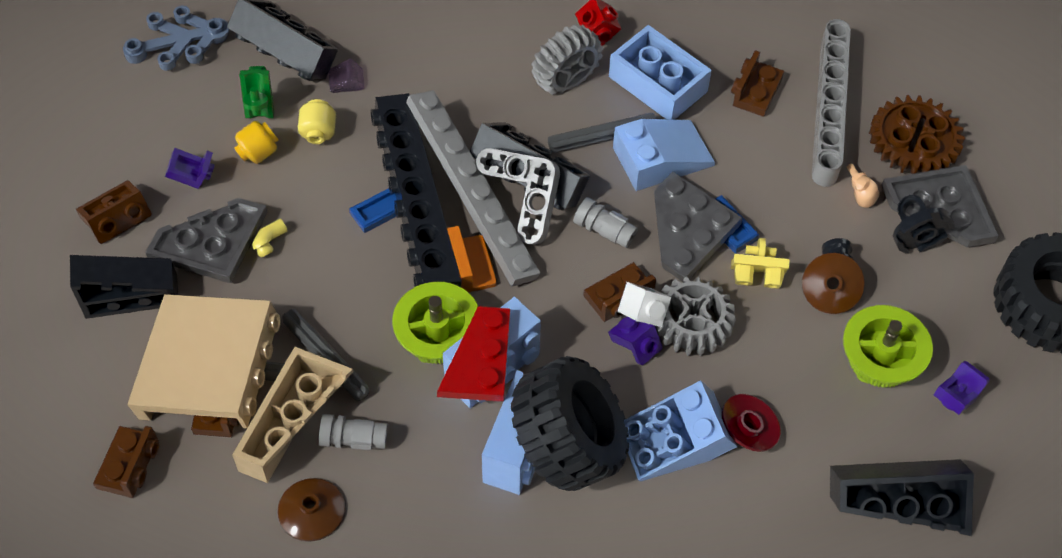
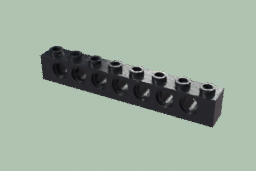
[370,93,462,287]

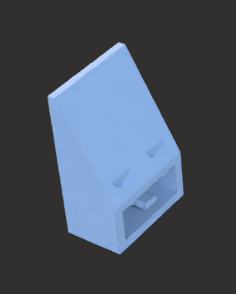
[624,380,738,482]

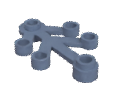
[123,5,230,71]

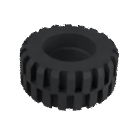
[993,232,1062,353]
[511,356,629,491]

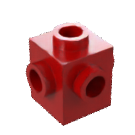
[575,0,621,46]

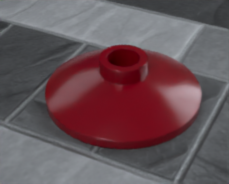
[722,394,781,452]

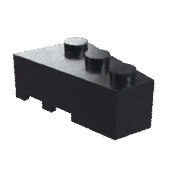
[70,255,178,319]

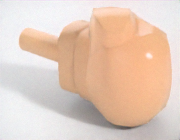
[847,163,879,208]

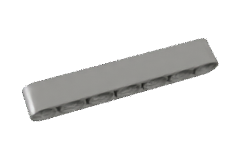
[812,19,851,187]

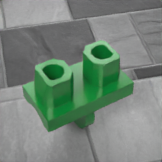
[239,66,274,118]

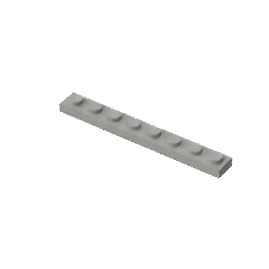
[406,90,540,287]

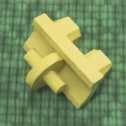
[731,238,790,289]

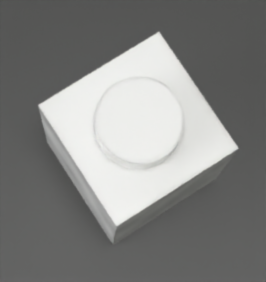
[618,282,671,327]

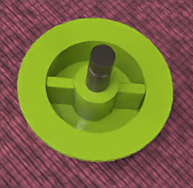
[392,282,478,364]
[843,305,933,388]

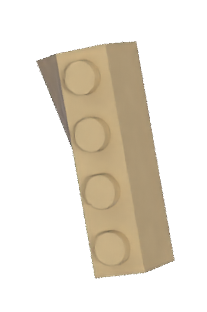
[232,347,353,483]

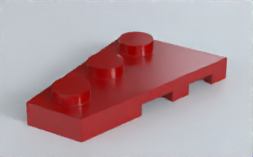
[437,306,510,402]

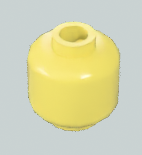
[298,99,336,144]

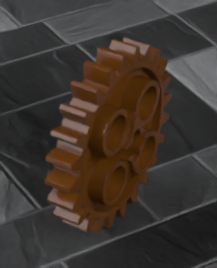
[869,95,965,174]

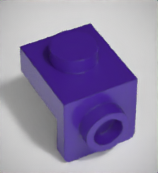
[165,148,215,189]
[608,316,662,365]
[933,361,990,415]

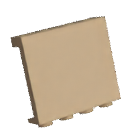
[127,294,280,428]

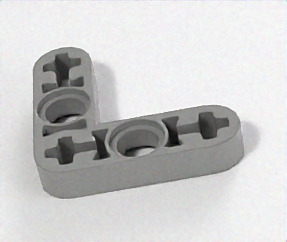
[476,148,560,245]

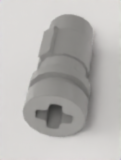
[573,197,638,248]
[319,414,388,450]

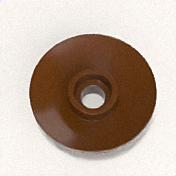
[802,253,864,314]
[278,478,345,542]

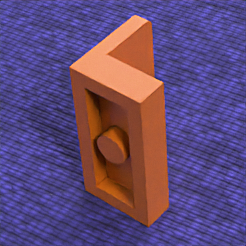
[447,226,496,293]

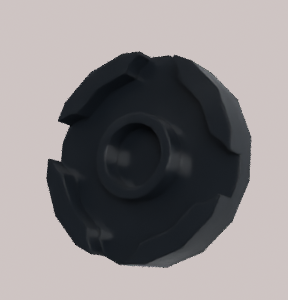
[892,195,954,254]

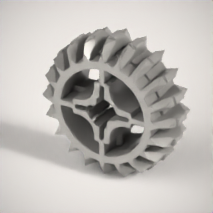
[531,24,603,95]
[654,276,736,356]

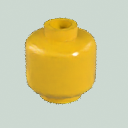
[234,121,279,164]

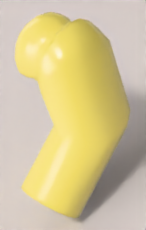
[252,219,287,257]

